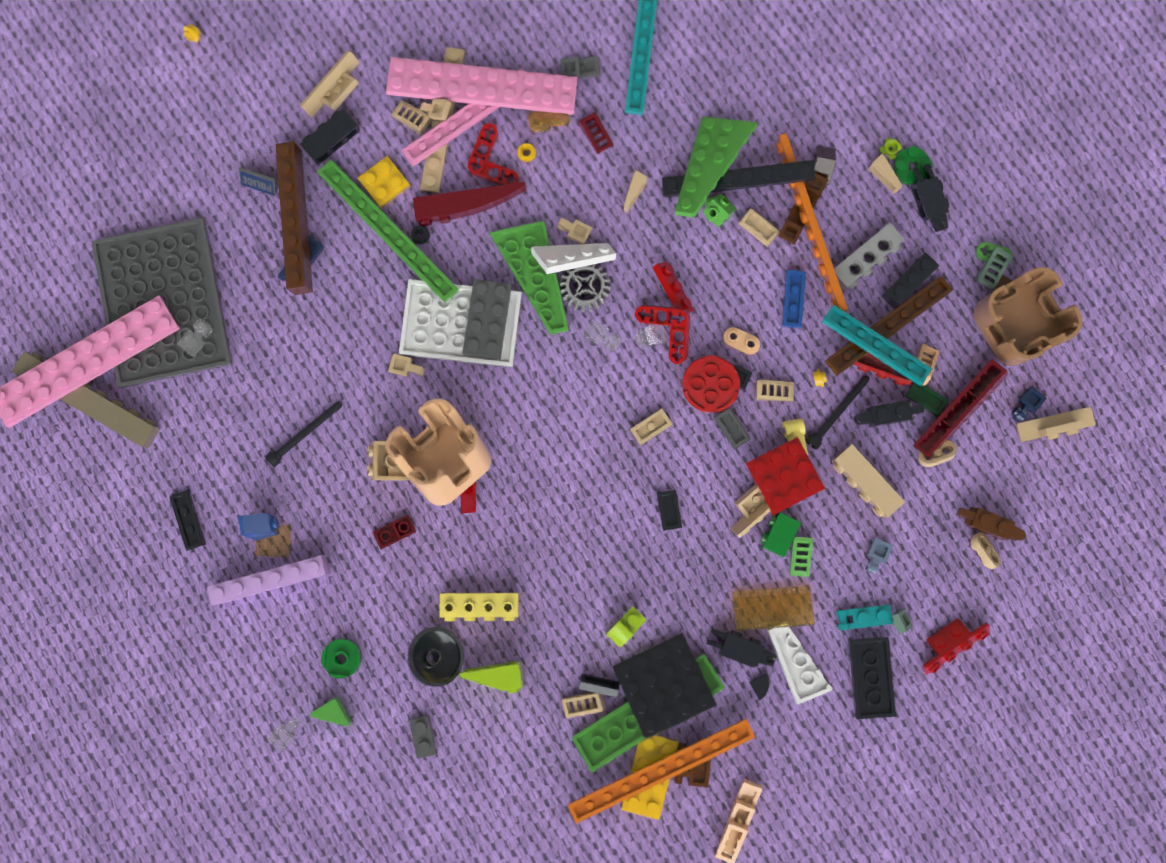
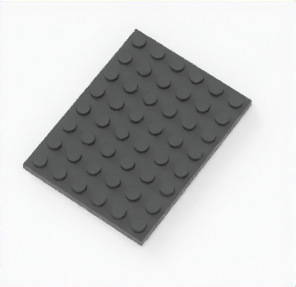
[91,218,232,388]

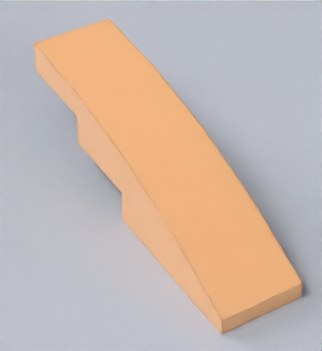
[715,779,762,863]

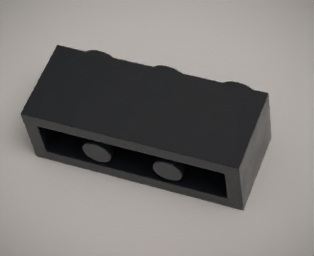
[300,109,361,166]
[881,253,940,309]

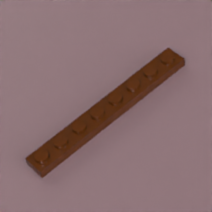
[825,276,953,376]

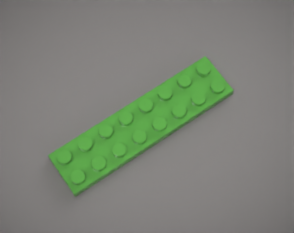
[571,654,726,773]

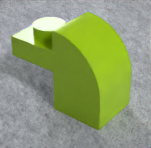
[605,606,647,648]

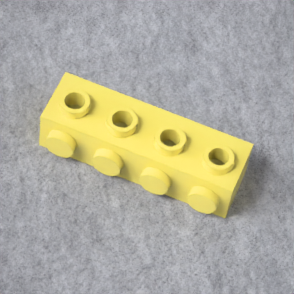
[440,593,519,621]

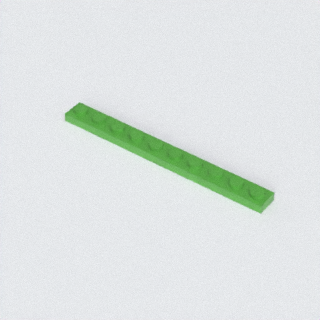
[317,160,459,303]

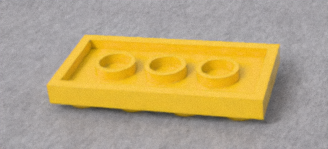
[621,735,679,820]

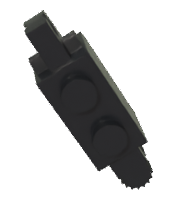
[910,164,949,232]
[853,401,924,428]
[706,628,777,668]

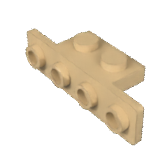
[300,50,359,117]
[1016,407,1095,442]
[730,484,770,537]

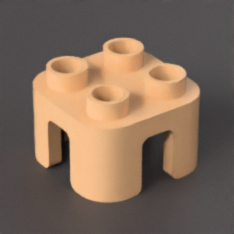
[386,399,491,505]

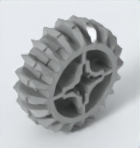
[560,264,611,312]

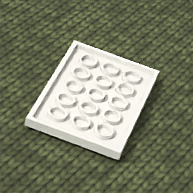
[399,279,522,368]

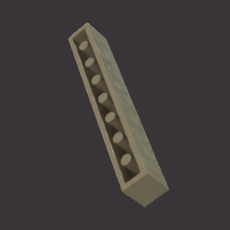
[12,351,160,449]

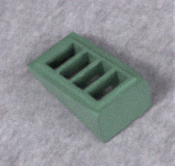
[975,246,1013,290]

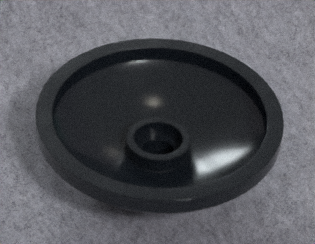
[407,627,464,687]

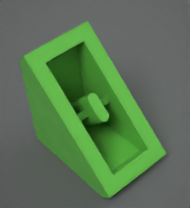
[309,696,352,727]

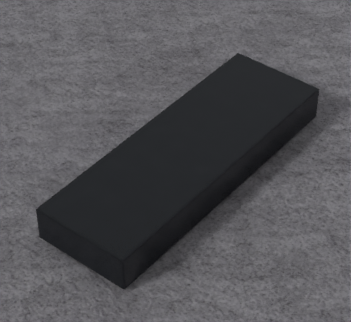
[169,490,206,551]

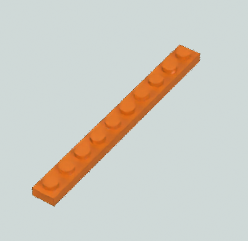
[775,133,848,312]
[567,718,755,824]

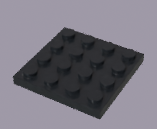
[612,633,717,740]

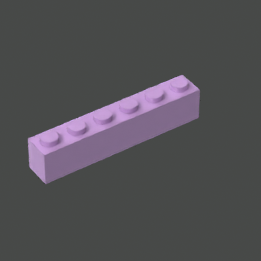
[207,555,330,606]

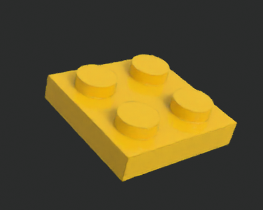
[358,156,410,208]

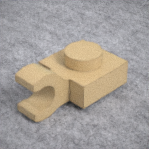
[420,99,451,121]
[557,218,592,244]
[388,353,425,377]

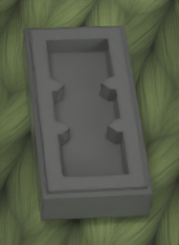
[713,407,750,450]

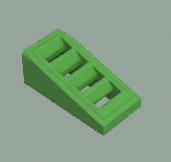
[789,537,813,577]

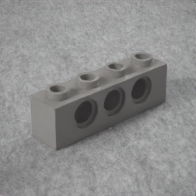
[834,223,905,291]

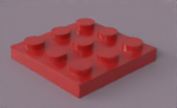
[745,437,826,516]

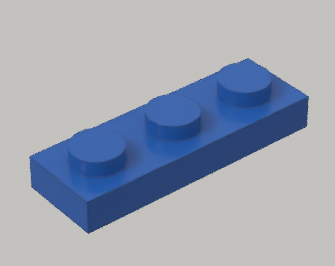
[782,270,806,329]

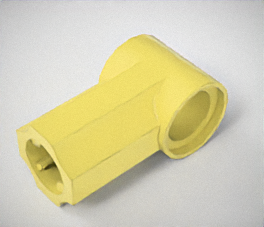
[782,418,808,455]

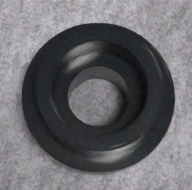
[411,226,430,245]

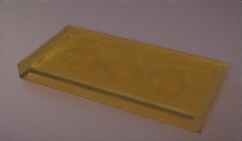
[732,586,815,631]

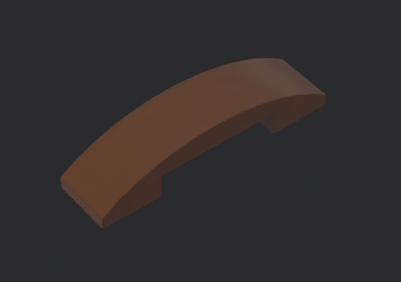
[778,173,829,245]

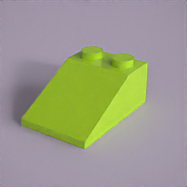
[460,660,525,693]

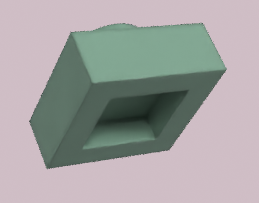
[892,608,913,634]

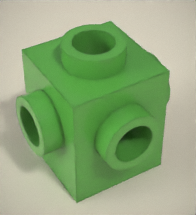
[702,194,737,227]

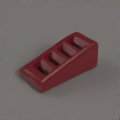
[578,112,614,154]

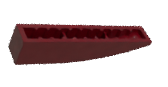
[413,182,526,226]
[913,359,1008,458]

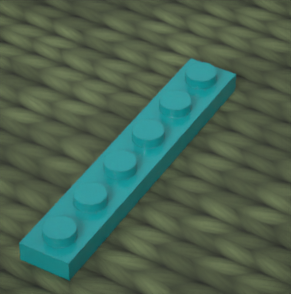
[822,305,933,386]

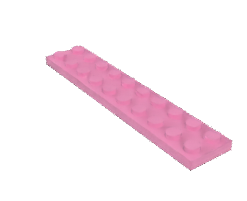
[386,57,577,115]
[0,296,180,428]

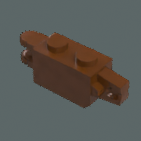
[956,507,1027,541]

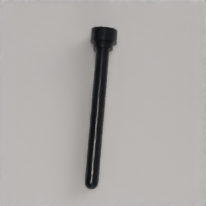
[805,375,870,450]
[264,402,342,468]

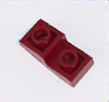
[372,515,416,550]

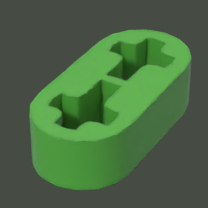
[975,242,1013,266]

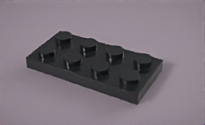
[848,637,896,720]

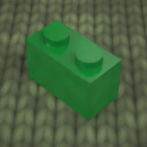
[760,512,801,558]

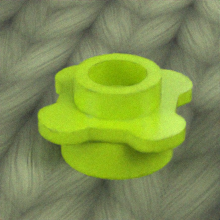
[879,138,902,160]

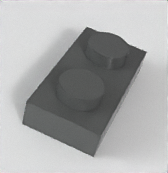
[409,715,437,759]

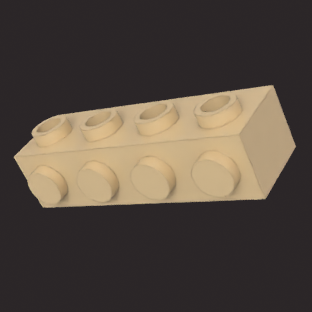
[832,444,905,518]

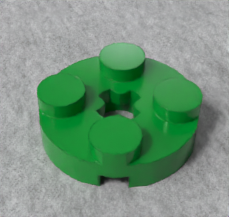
[893,146,933,185]
[321,638,362,679]

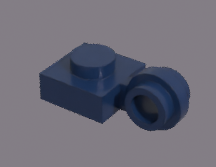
[1011,386,1047,422]

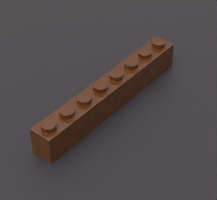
[275,141,313,295]

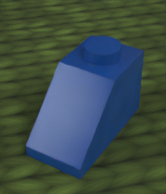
[238,513,279,541]

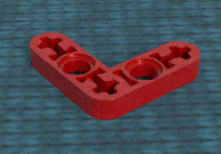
[467,123,519,185]
[635,305,690,364]

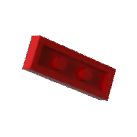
[652,261,694,317]

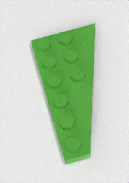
[675,116,758,218]
[489,221,569,335]

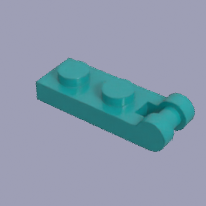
[836,604,893,630]

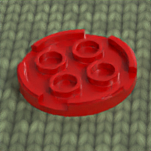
[682,355,740,413]

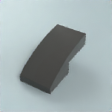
[560,56,601,78]

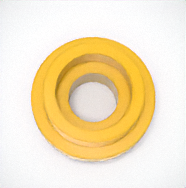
[183,24,201,42]
[517,143,536,162]
[813,368,827,387]

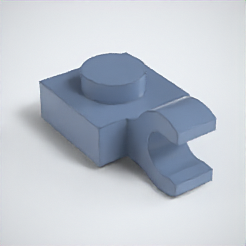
[865,538,893,574]

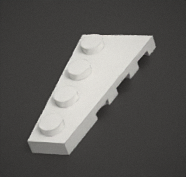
[531,243,616,274]
[767,623,833,704]

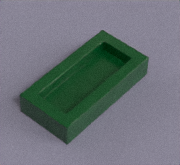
[905,382,949,417]

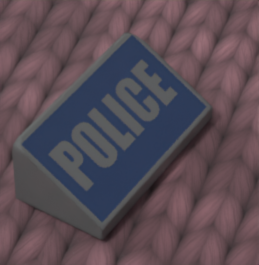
[239,167,279,196]

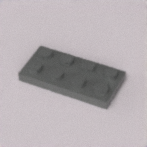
[462,279,512,360]

